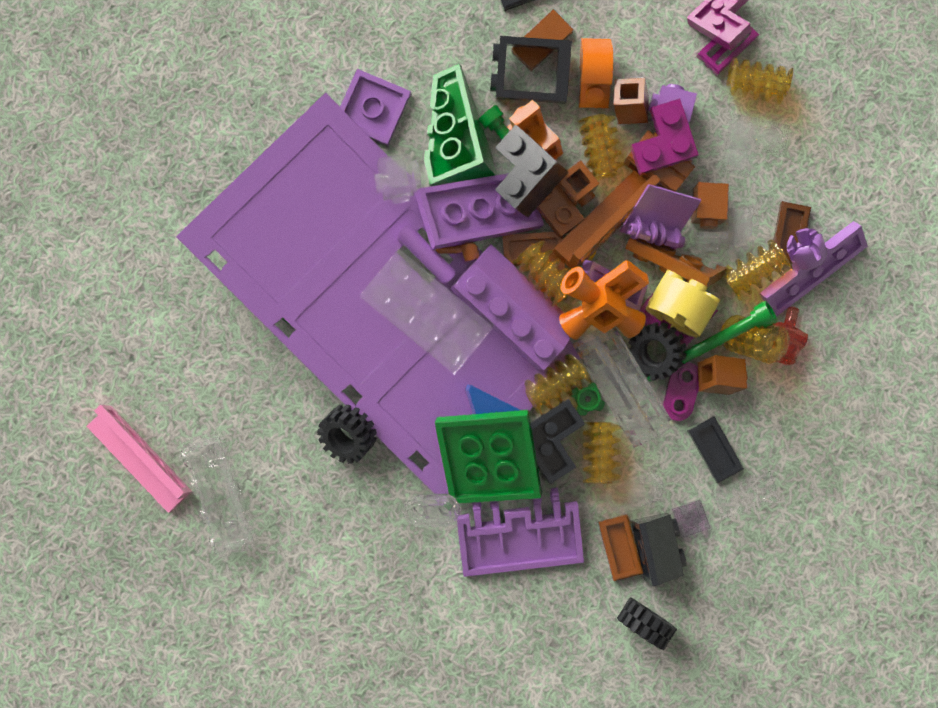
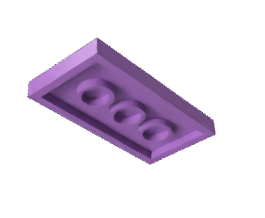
[415,173,544,250]

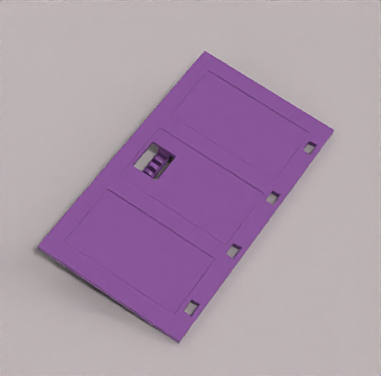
[176,92,584,500]

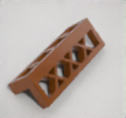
[553,170,661,269]

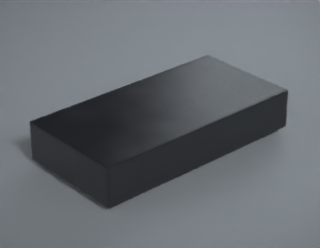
[687,416,744,484]

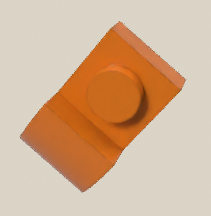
[579,38,613,108]
[507,100,563,160]

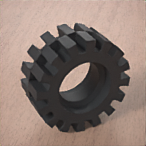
[627,322,687,381]
[317,404,377,464]
[617,597,677,650]

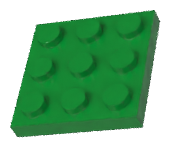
[435,410,542,504]

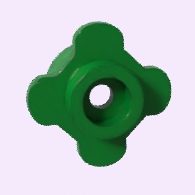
[571,382,605,416]

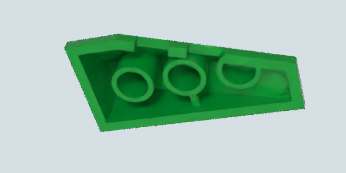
[424,64,497,186]

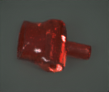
[765,307,808,365]

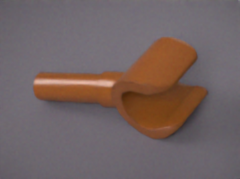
[436,242,480,261]

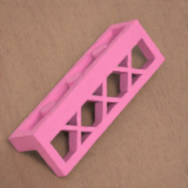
[86,405,192,513]

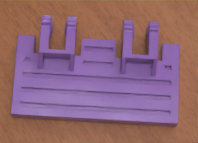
[456,488,584,577]

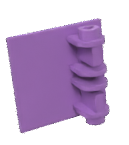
[620,184,701,250]

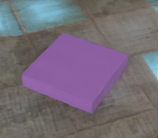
[340,69,411,146]

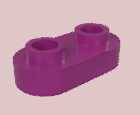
[662,362,699,421]

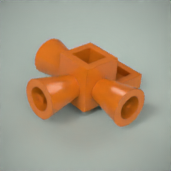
[559,260,649,340]

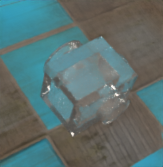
[374,153,421,203]

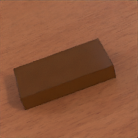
[769,201,811,264]

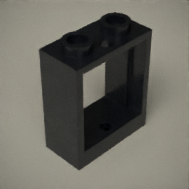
[490,36,572,104]

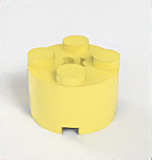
[646,270,720,338]

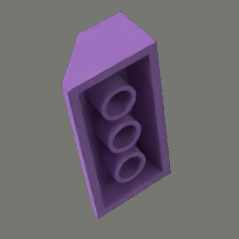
[450,244,571,371]

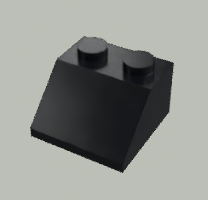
[631,513,687,586]

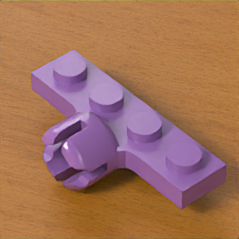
[760,221,868,317]

